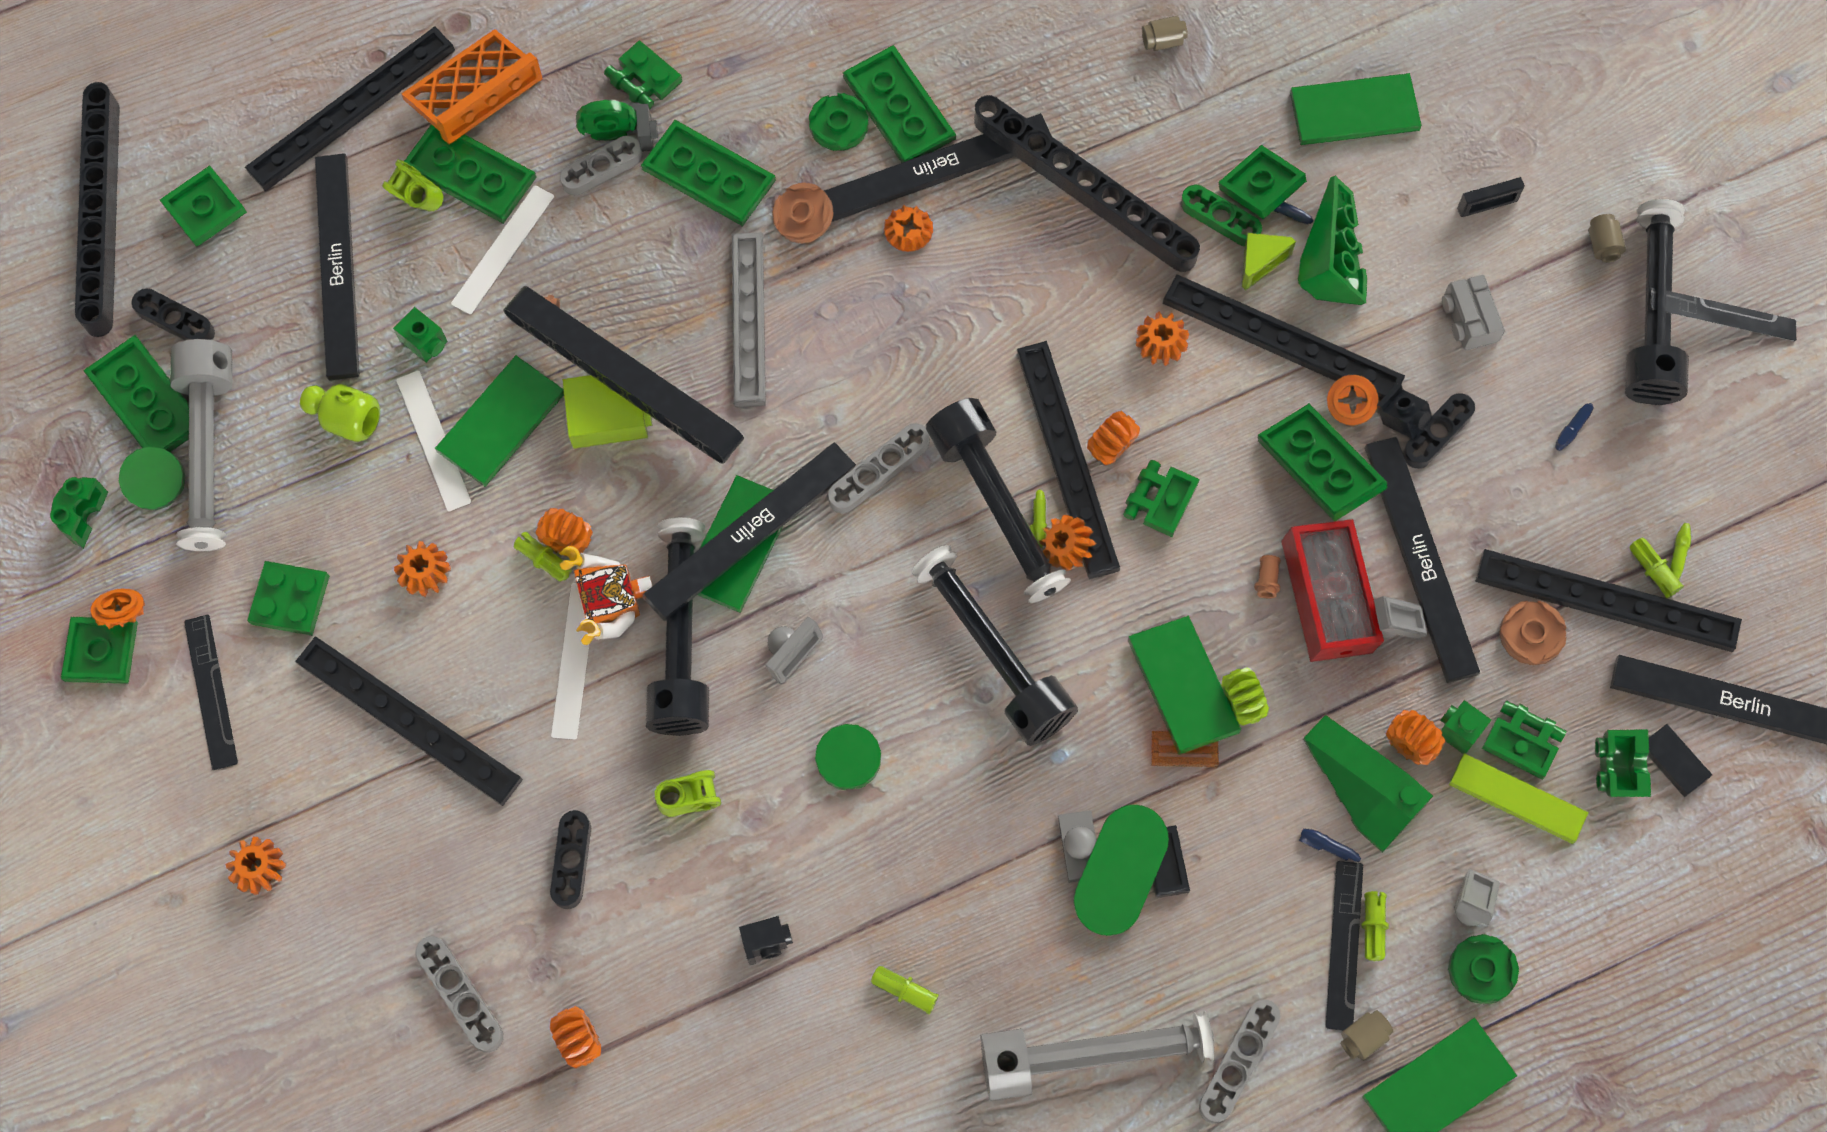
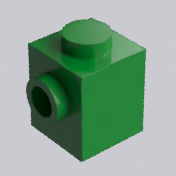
[393,307,448,363]
[1440,700,1492,754]

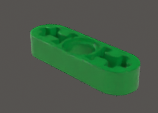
[1181,184,1262,247]

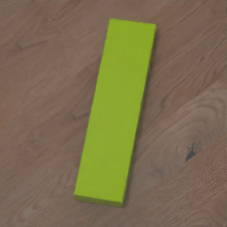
[1449,753,1589,844]

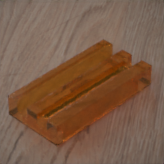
[1151,731,1219,767]

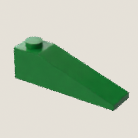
[1298,175,1367,305]
[1303,715,1433,853]

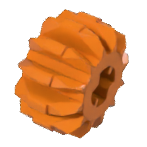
[1136,311,1189,366]
[1087,411,1140,465]
[535,508,593,556]
[1039,515,1096,571]
[394,540,451,597]
[1385,710,1446,765]
[225,836,286,895]
[550,1006,601,1068]

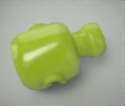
[300,384,380,442]

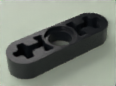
[131,288,215,340]
[1403,393,1475,469]
[550,810,591,909]

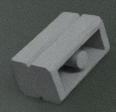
[1442,275,1505,350]

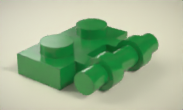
[604,40,682,110]
[1123,460,1200,537]
[1481,700,1567,780]

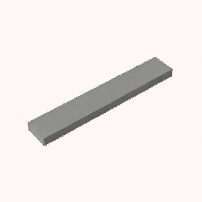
[732,232,766,407]

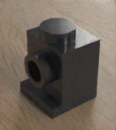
[1377,383,1433,439]
[739,916,793,965]

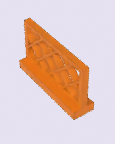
[401,29,543,145]

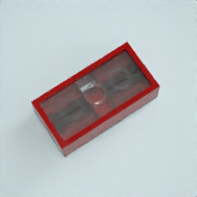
[1281,519,1384,662]

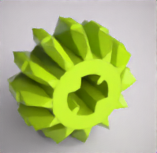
[1221,667,1269,726]

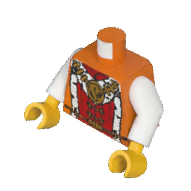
[559,546,653,645]

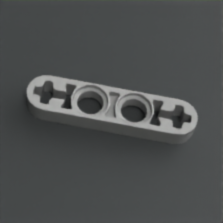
[828,423,930,514]
[416,936,504,1052]
[1199,999,1281,1124]

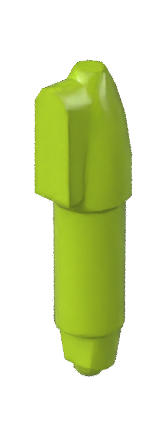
[1030,489,1047,548]
[1670,523,1691,580]

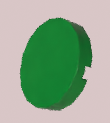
[809,93,869,151]
[576,100,637,141]
[118,446,185,510]
[815,724,881,790]
[1448,934,1519,1005]

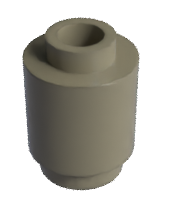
[1142,16,1188,51]
[1588,214,1626,263]
[1340,1010,1394,1061]

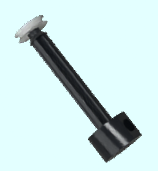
[1625,199,1689,405]
[926,398,1071,603]
[646,517,709,736]
[912,545,1078,746]

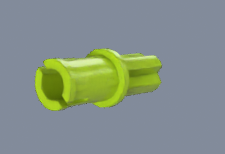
[514,532,572,582]
[1630,537,1684,599]
[1361,891,1389,961]
[871,966,939,1014]

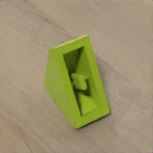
[1242,233,1296,290]

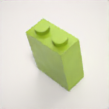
[562,375,653,449]

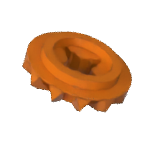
[884,205,933,252]
[1327,375,1378,426]
[90,588,145,629]

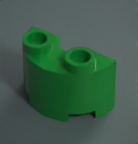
[50,477,108,549]
[1595,729,1651,797]

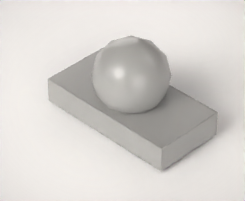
[1374,596,1427,639]
[765,617,823,684]
[1058,810,1097,883]
[1454,869,1500,927]

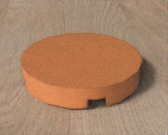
[772,182,834,244]
[1499,601,1567,665]

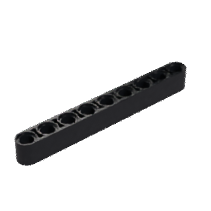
[75,82,120,337]
[974,95,1200,272]
[503,286,744,464]

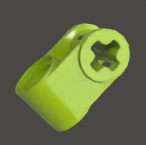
[382,159,443,212]
[655,770,721,817]

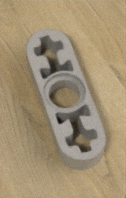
[560,136,642,196]

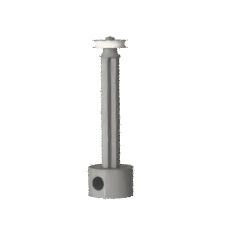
[170,339,232,551]
[980,1010,1214,1101]

